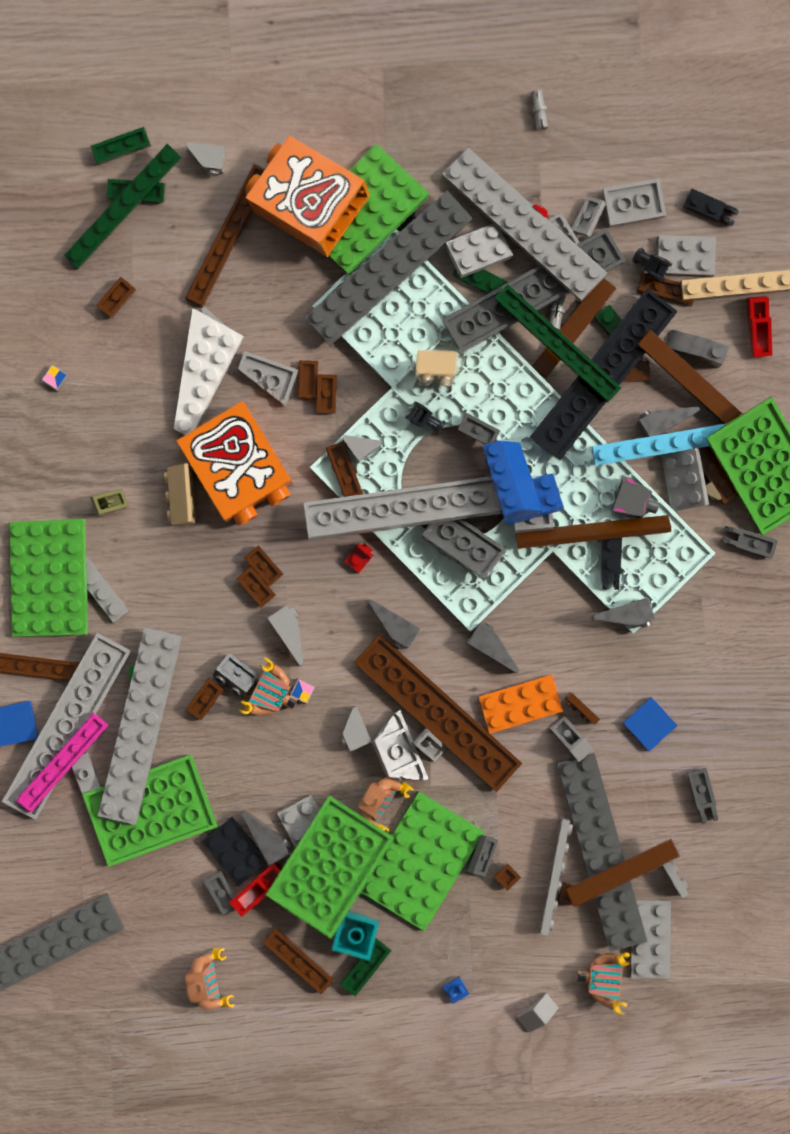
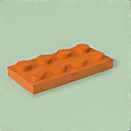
[478,675,563,734]

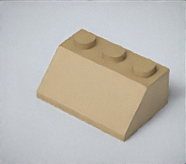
[164,464,197,526]

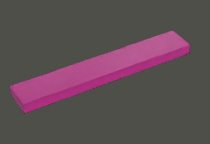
[16,712,109,813]

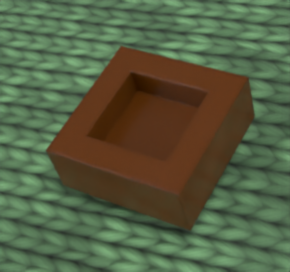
[494,863,521,891]
[557,882,577,907]

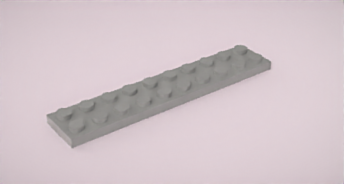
[442,148,608,302]
[304,477,501,541]
[98,627,183,825]
[2,632,131,820]

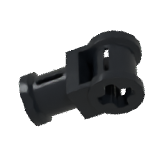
[633,248,673,281]
[405,401,446,436]

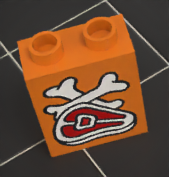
[245,135,370,257]
[177,401,293,527]

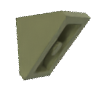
[90,489,129,517]

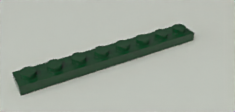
[64,144,182,269]
[494,284,622,403]

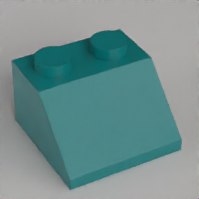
[332,910,380,960]

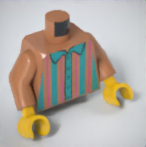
[238,657,298,716]
[358,778,413,832]
[185,948,235,1010]
[577,953,631,1014]

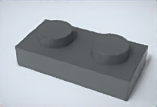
[457,412,500,445]
[468,835,498,876]
[204,871,235,915]

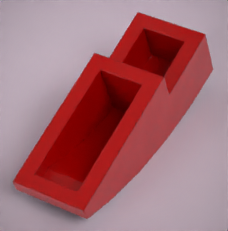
[747,296,773,357]
[229,862,282,917]

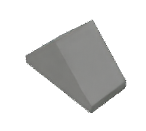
[343,435,382,462]
[413,728,447,762]
[517,993,559,1033]

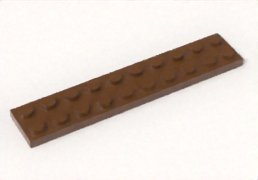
[354,634,522,792]

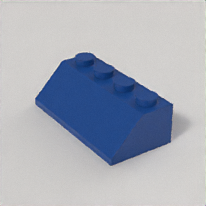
[483,440,542,523]

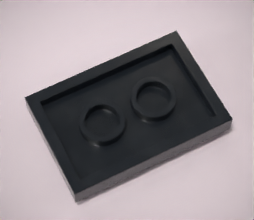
[202,816,267,886]

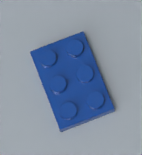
[507,473,564,525]

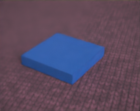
[623,697,678,751]
[0,701,39,747]

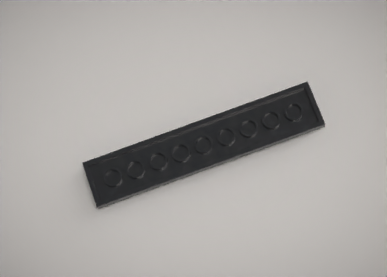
[529,288,678,461]

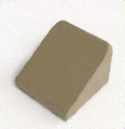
[706,482,721,501]

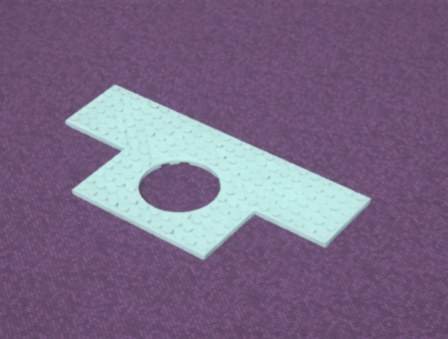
[310,229,716,634]

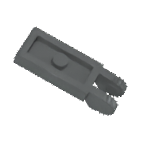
[721,526,778,559]
[687,768,718,824]

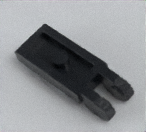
[683,188,739,226]
[601,538,622,590]

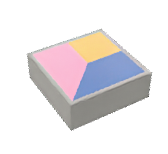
[42,364,69,391]
[290,678,316,704]

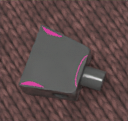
[610,476,660,518]

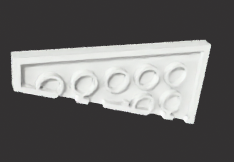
[174,309,244,435]

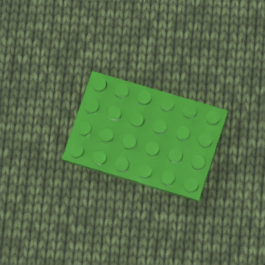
[329,144,430,275]
[705,397,790,535]
[10,519,88,637]
[82,754,218,867]
[361,791,485,931]
[266,795,395,938]

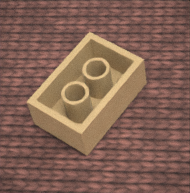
[416,350,457,387]

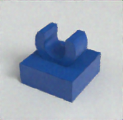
[443,976,469,1004]

